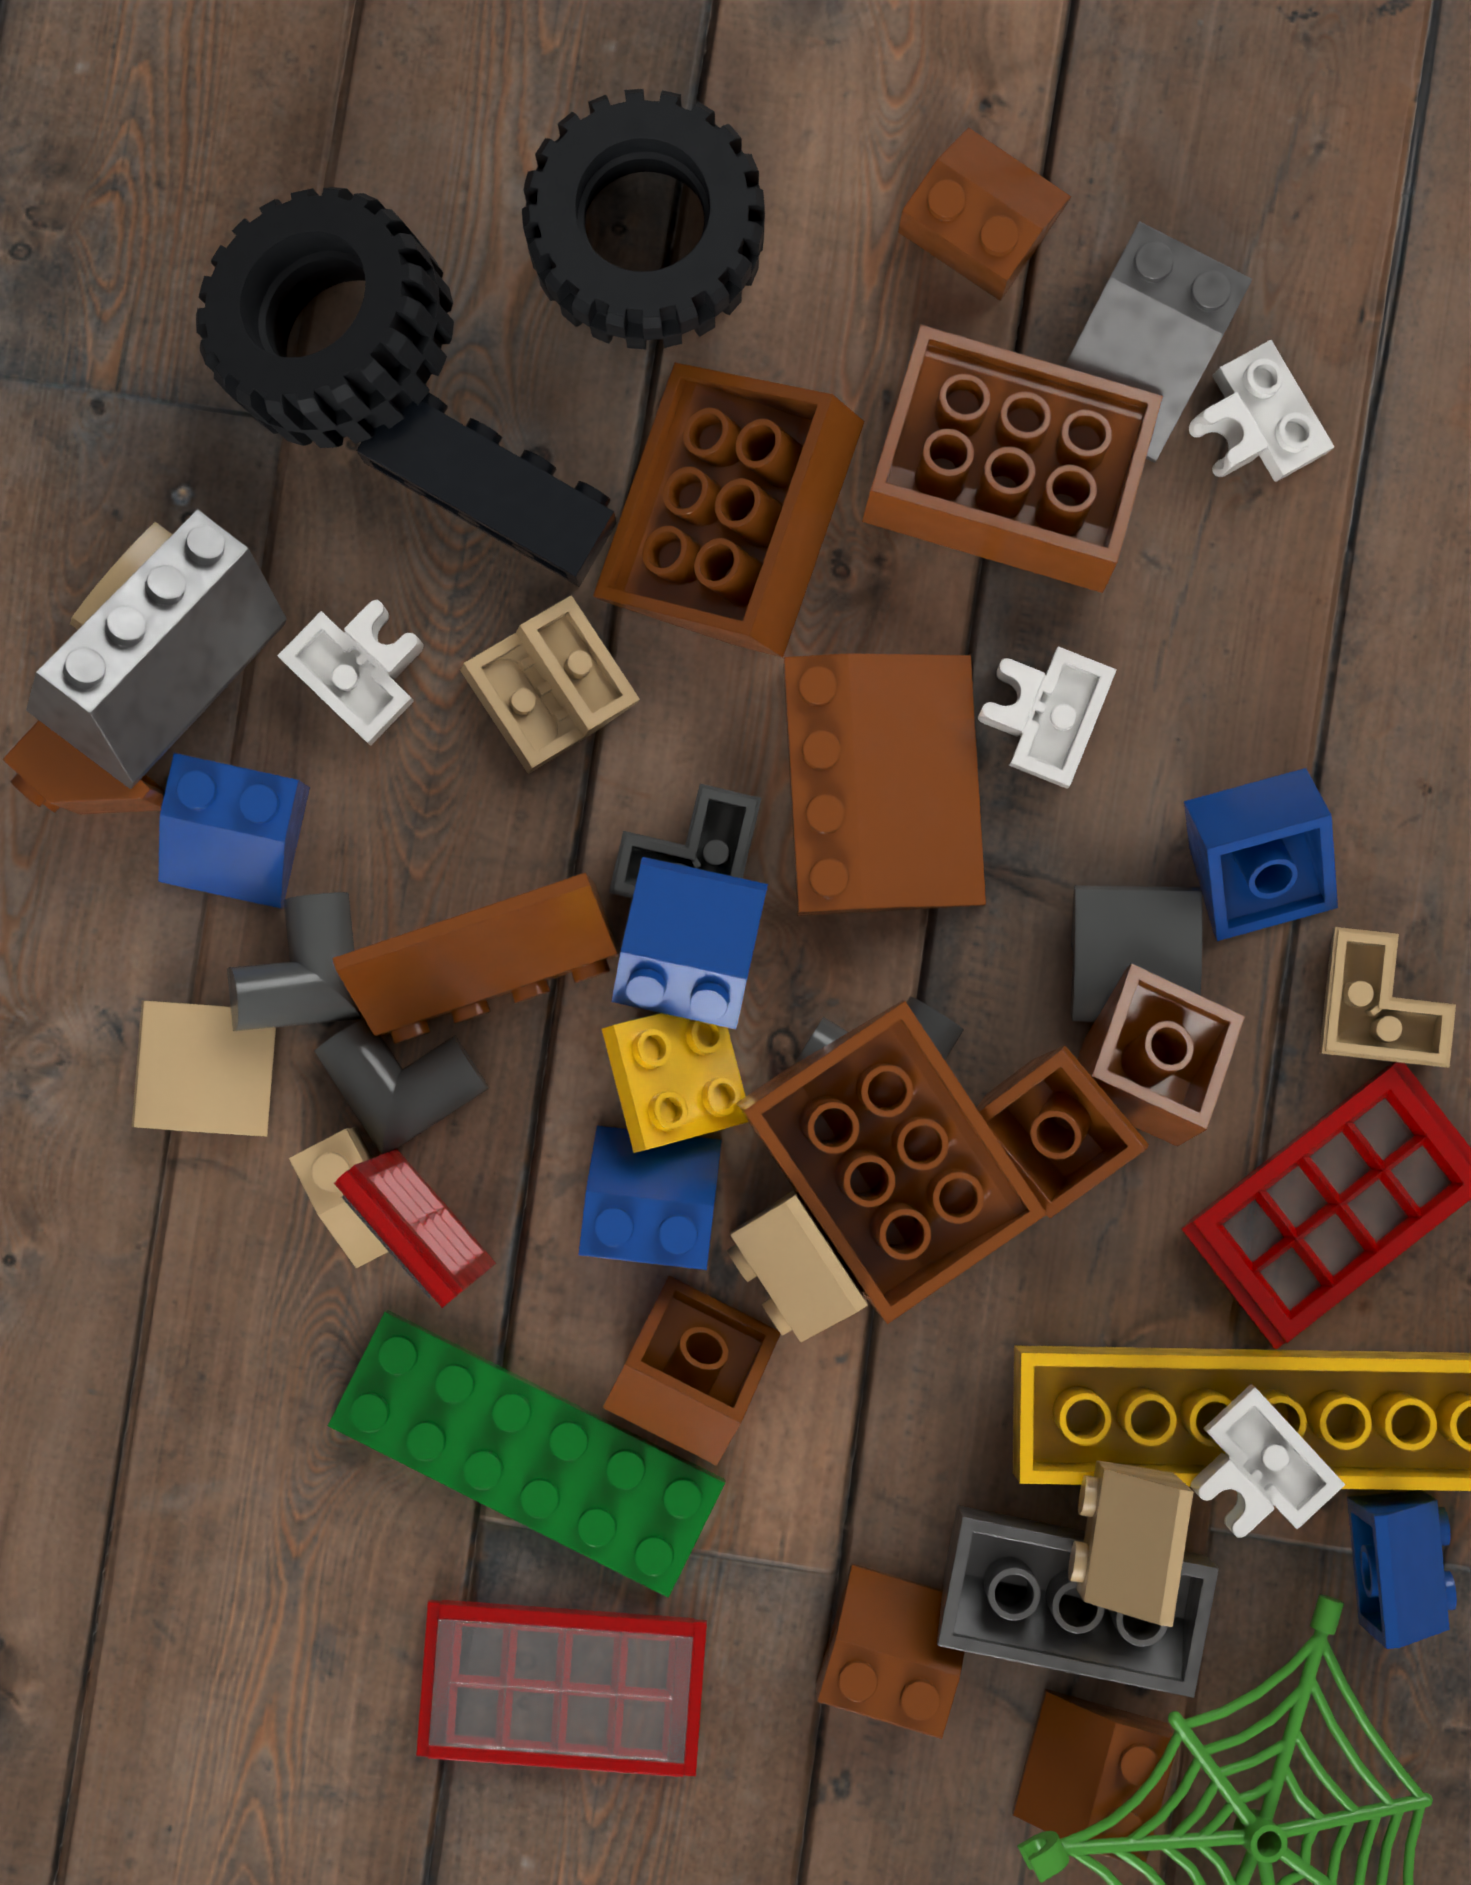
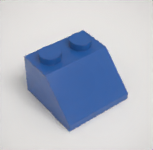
[158,753,310,909]
[1184,768,1338,941]
[612,857,768,1029]
[579,1125,722,1270]
[1347,1490,1457,1649]

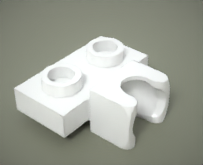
[1189,340,1334,482]
[277,599,424,746]
[978,646,1117,789]
[1190,1384,1345,1538]

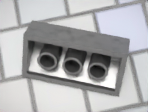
[26,509,287,789]
[937,1505,1219,1698]

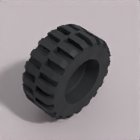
[522,89,765,350]
[196,187,454,448]

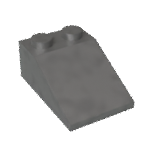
[1064,221,1252,463]

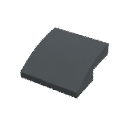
[1070,885,1202,1022]

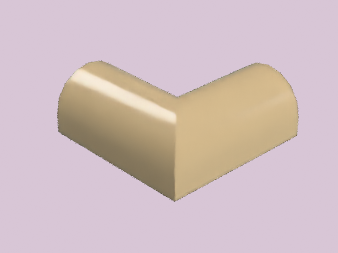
[1319,927,1456,1068]

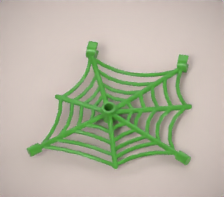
[1017,1594,1433,1885]

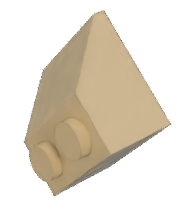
[727,1190,868,1342]
[1068,1460,1193,1627]

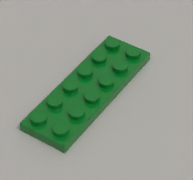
[328,1310,726,1598]

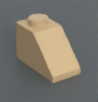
[289,1127,391,1268]

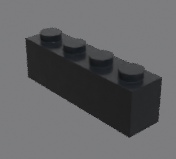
[356,392,617,587]

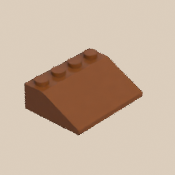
[862,324,1163,593]
[593,362,865,658]
[783,653,986,916]
[332,872,620,1044]
[736,1000,1047,1324]

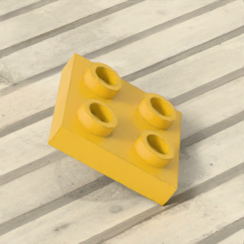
[602,1013,748,1153]

